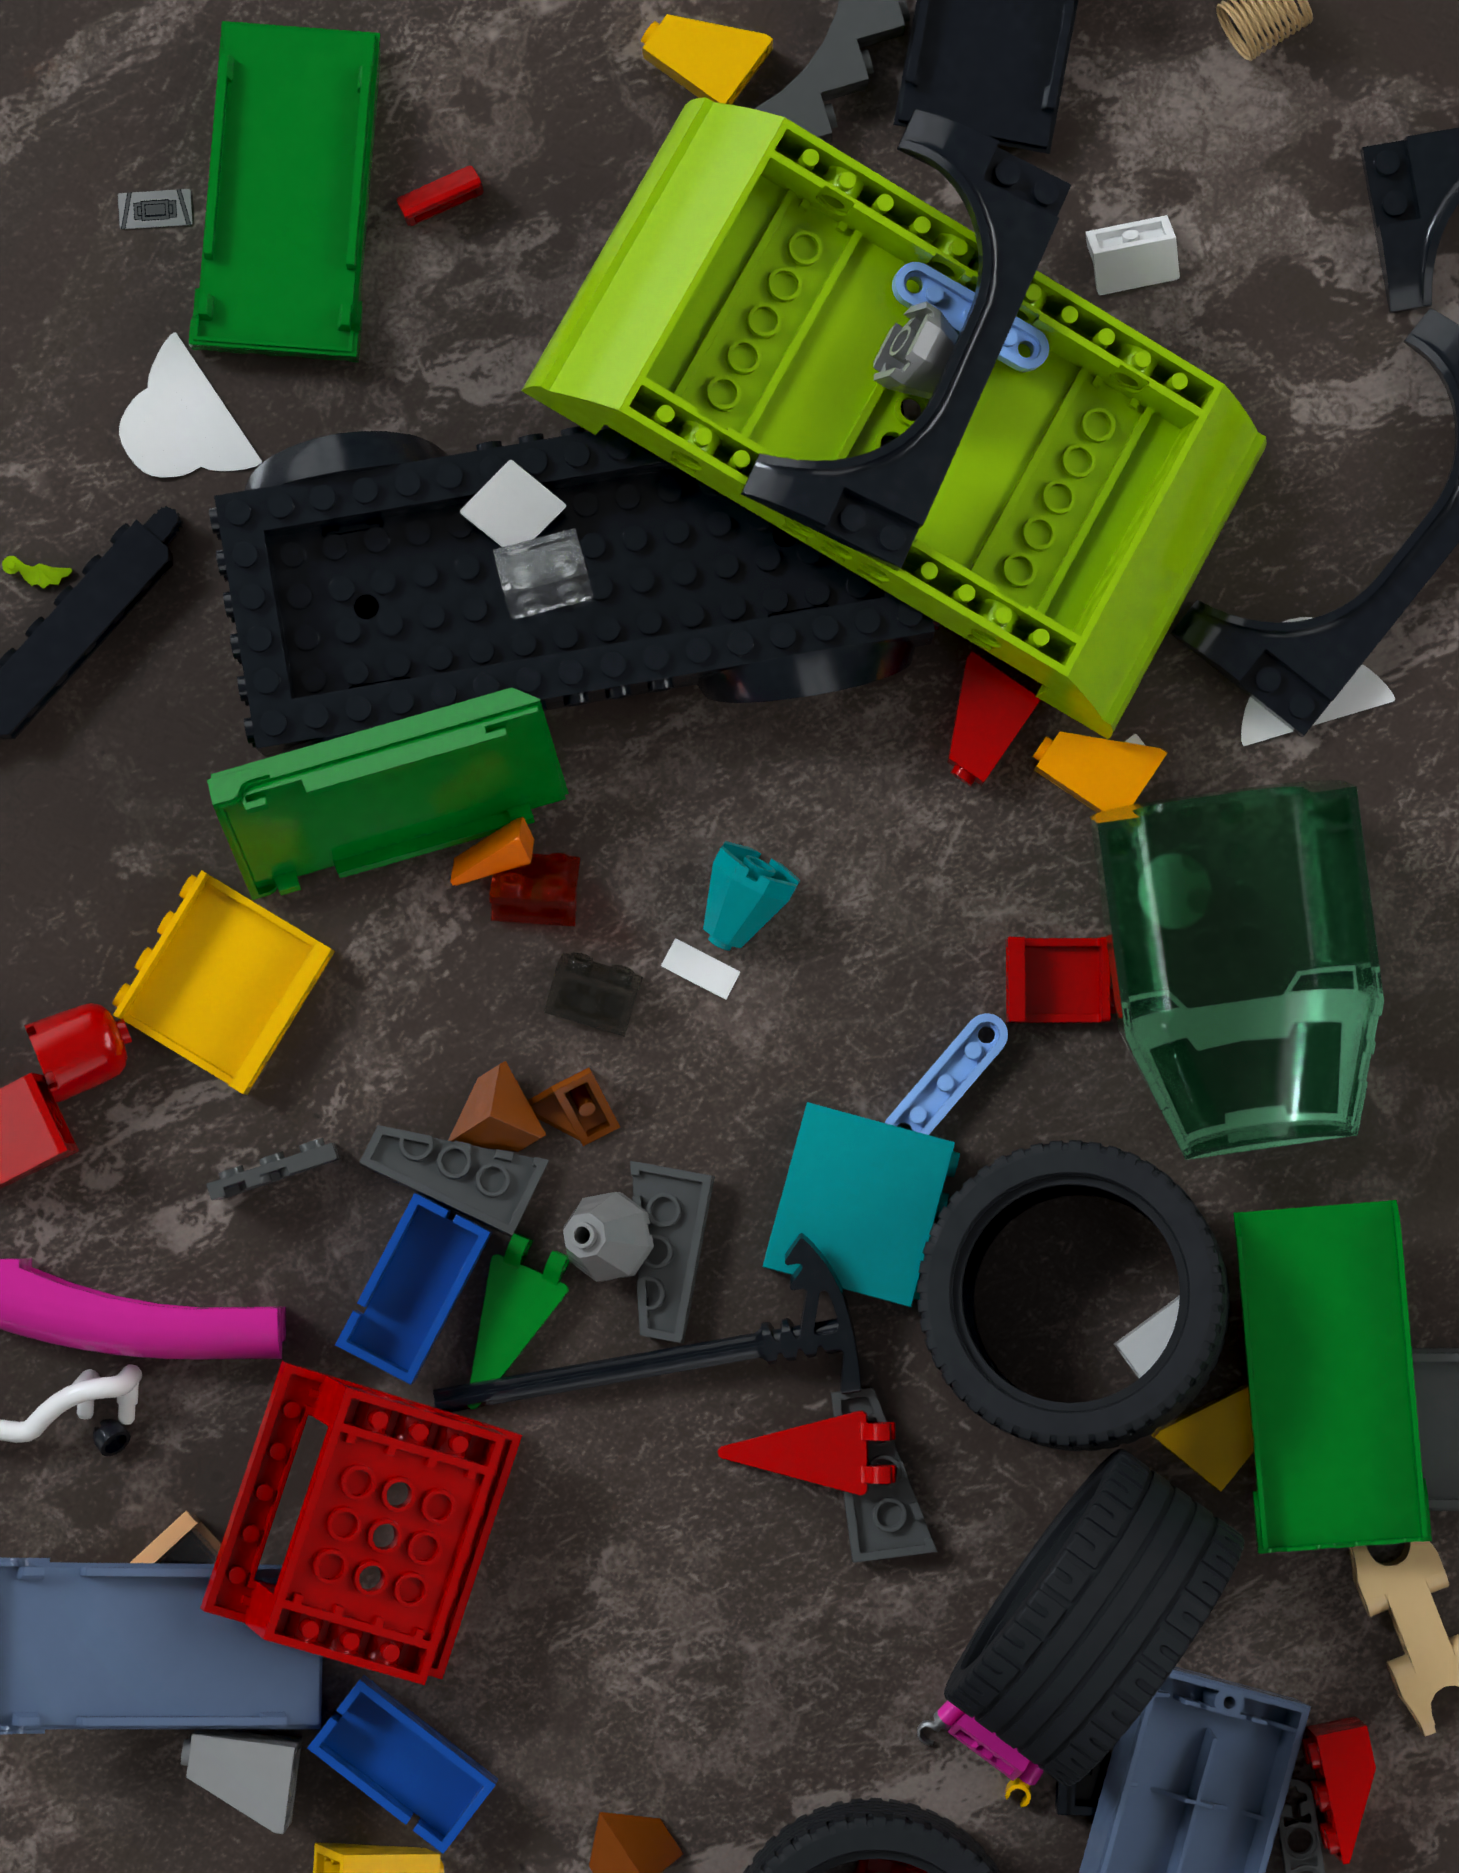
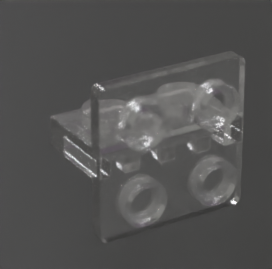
[493,528,593,619]

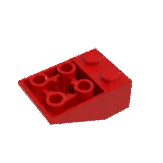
[1301,1716,1376,1865]

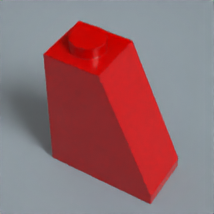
[947,651,1041,786]

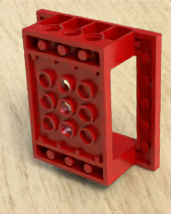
[200,1361,522,1685]

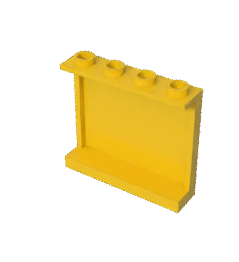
[112,870,335,1095]

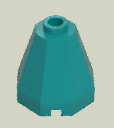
[703,841,800,951]

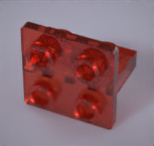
[489,853,580,927]

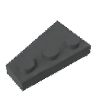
[206,1138,341,1200]

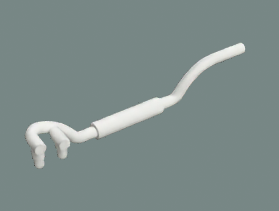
[0,1364,142,1443]

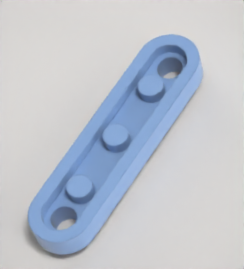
[892,262,1049,372]
[885,1013,1008,1135]

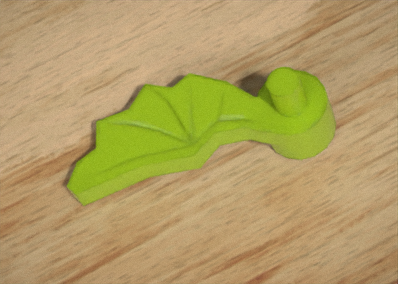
[2,556,73,589]

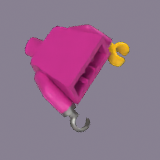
[917,1700,1044,1807]

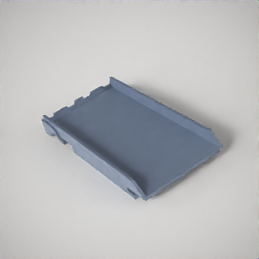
[0,1557,323,1735]

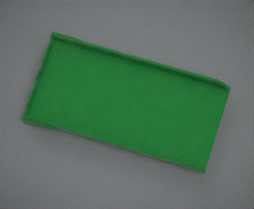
[188,21,380,363]
[207,687,569,900]
[1233,1200,1432,1554]

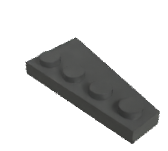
[359,1125,549,1237]
[630,1161,715,1343]
[830,1387,937,1563]

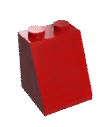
[0,1073,79,1189]

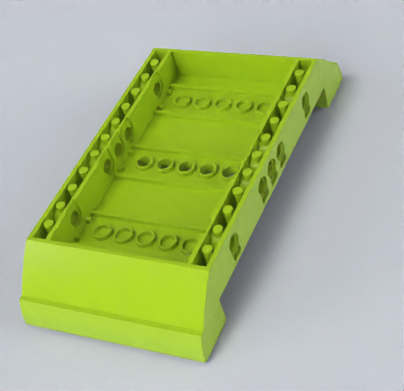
[521,97,1267,739]

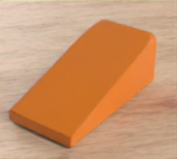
[450,817,534,886]

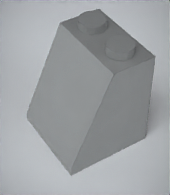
[181,1729,303,1834]

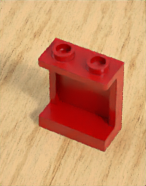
[1006,937,1118,1023]

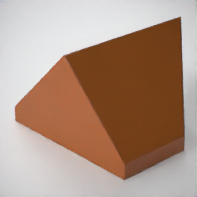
[448,1061,546,1152]
[528,1067,620,1146]
[589,1812,684,1873]

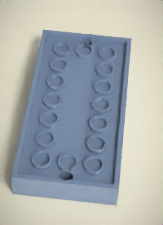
[1079,1666,1311,1873]

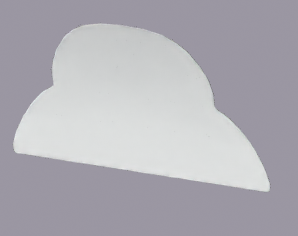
[119,332,262,478]
[1241,617,1395,746]

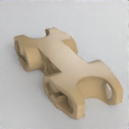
[1348,1541,1459,1737]

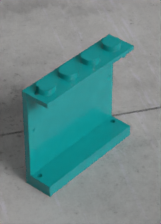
[762,1102,960,1307]

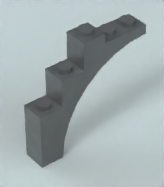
[755,0,910,143]

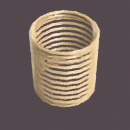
[1216,0,1313,61]

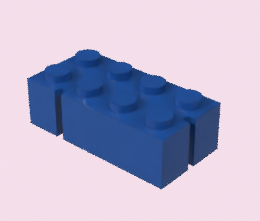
[335,1193,493,1385]
[307,1675,498,1854]

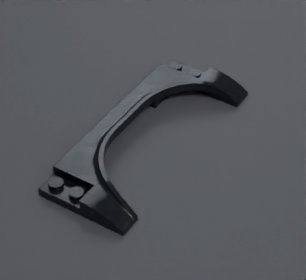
[741,109,1071,571]
[1360,127,1459,313]
[1170,308,1459,737]

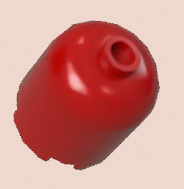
[24,1003,132,1104]

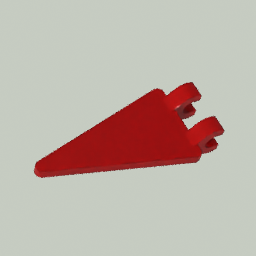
[717,1410,896,1495]

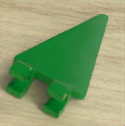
[467,1233,570,1409]

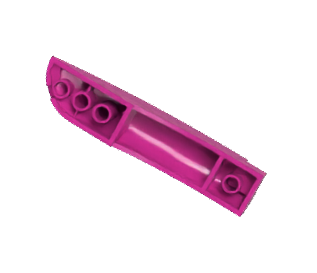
[0,1258,286,1360]

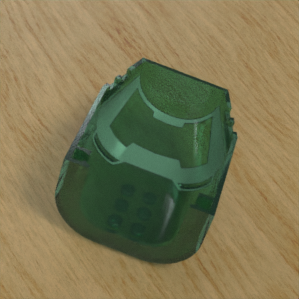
[1090,780,1384,1160]

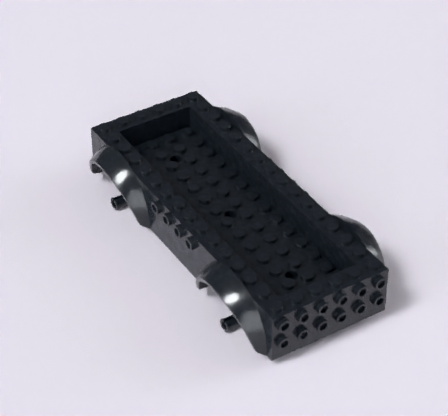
[209,402,941,758]

